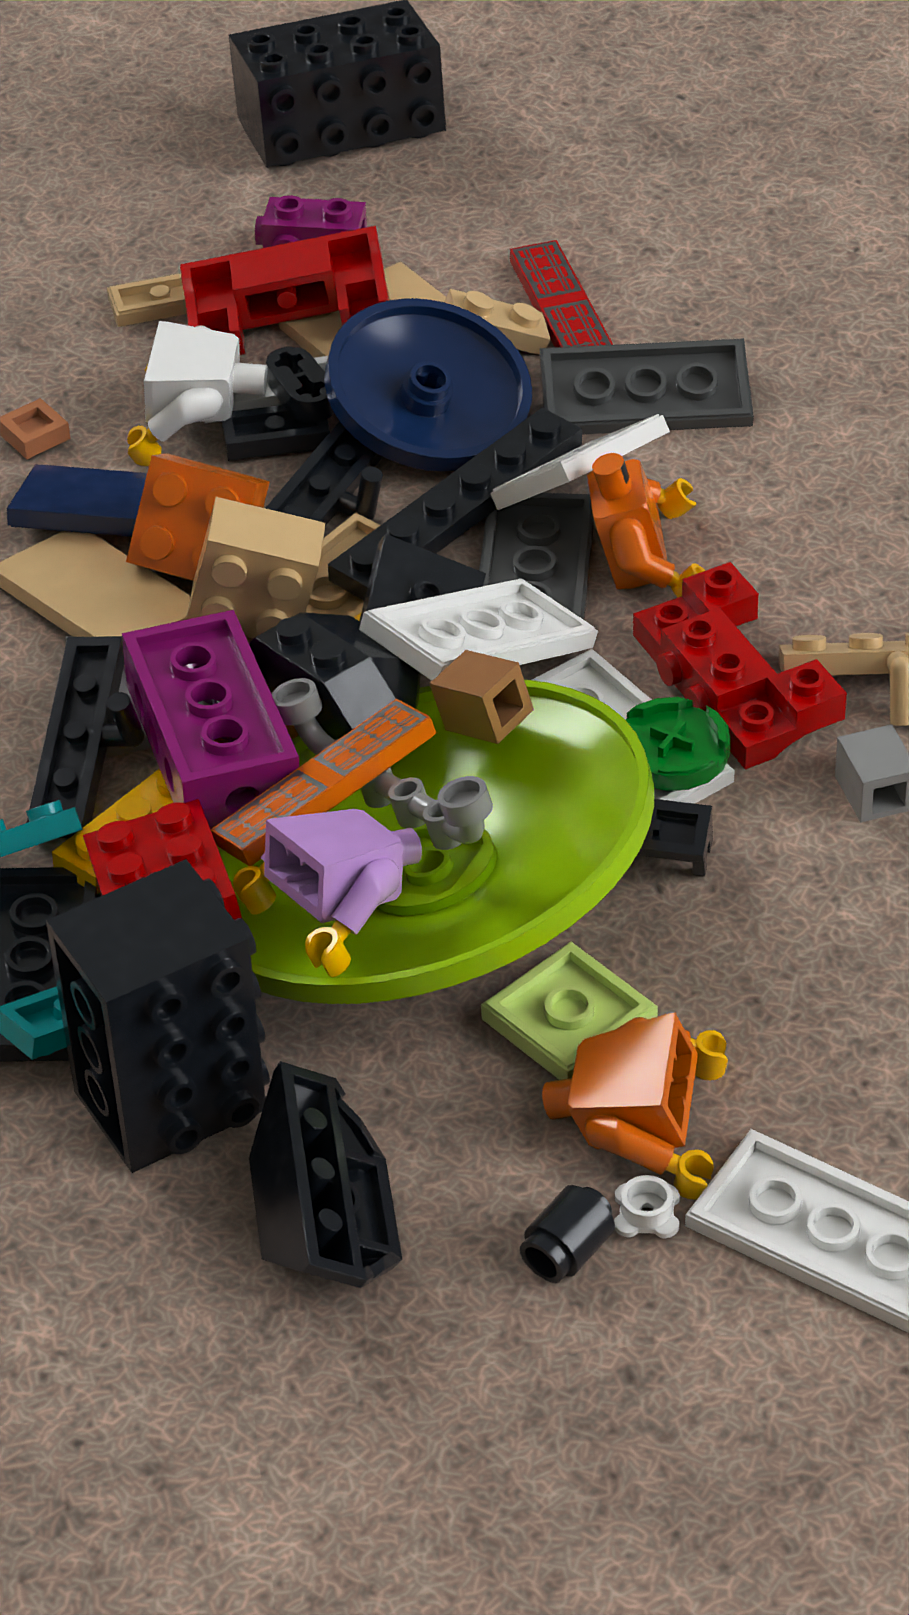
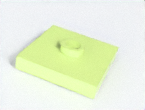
[481,942,658,1080]

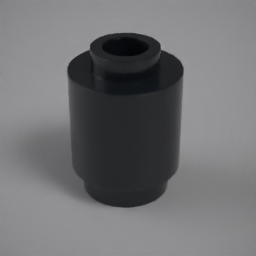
[520,1185,615,1283]

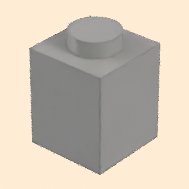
[835,724,909,823]

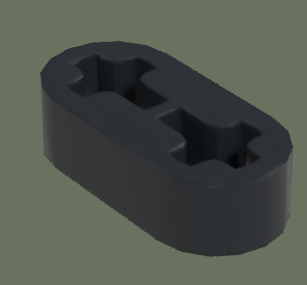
[266,347,334,423]

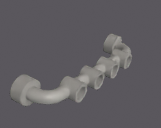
[271,678,493,850]

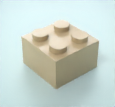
[186,497,326,638]

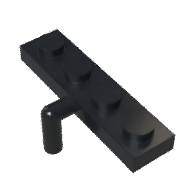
[265,421,383,526]
[26,636,145,838]

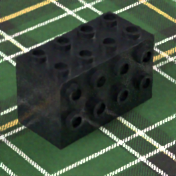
[228,0,446,168]
[46,859,270,1173]

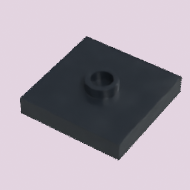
[359,534,486,622]

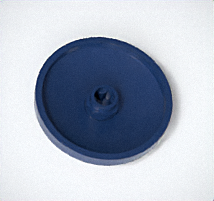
[324,298,532,472]

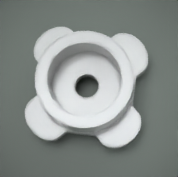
[614,1175,680,1238]

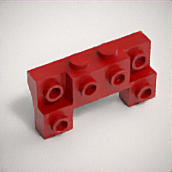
[180,225,390,355]
[633,562,847,770]

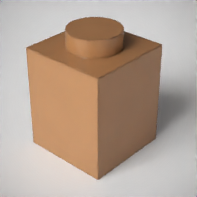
[429,650,534,744]

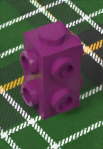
[255,195,367,248]

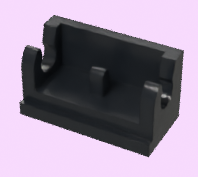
[637,799,713,877]

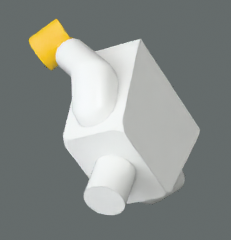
[127,321,268,466]

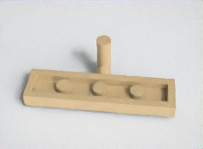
[779,632,909,726]

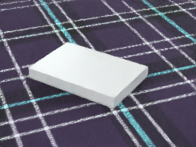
[490,414,670,510]

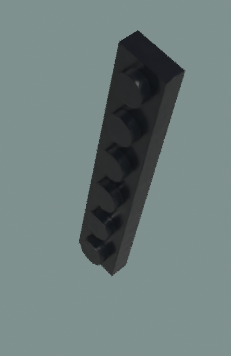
[328,407,582,601]

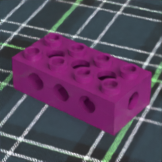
[122,610,299,830]

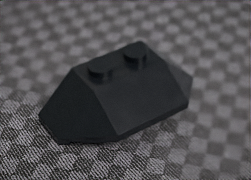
[249,612,421,740]
[249,1061,402,1288]

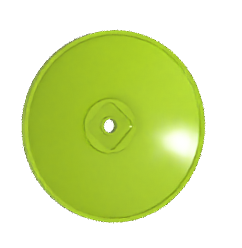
[215,679,654,1004]

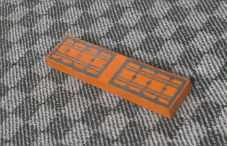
[211,699,437,867]

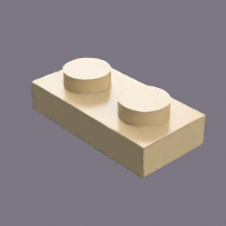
[444,289,550,355]

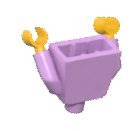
[233,809,422,977]

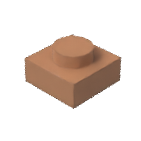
[0,398,71,459]

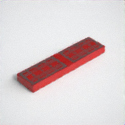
[510,240,613,348]

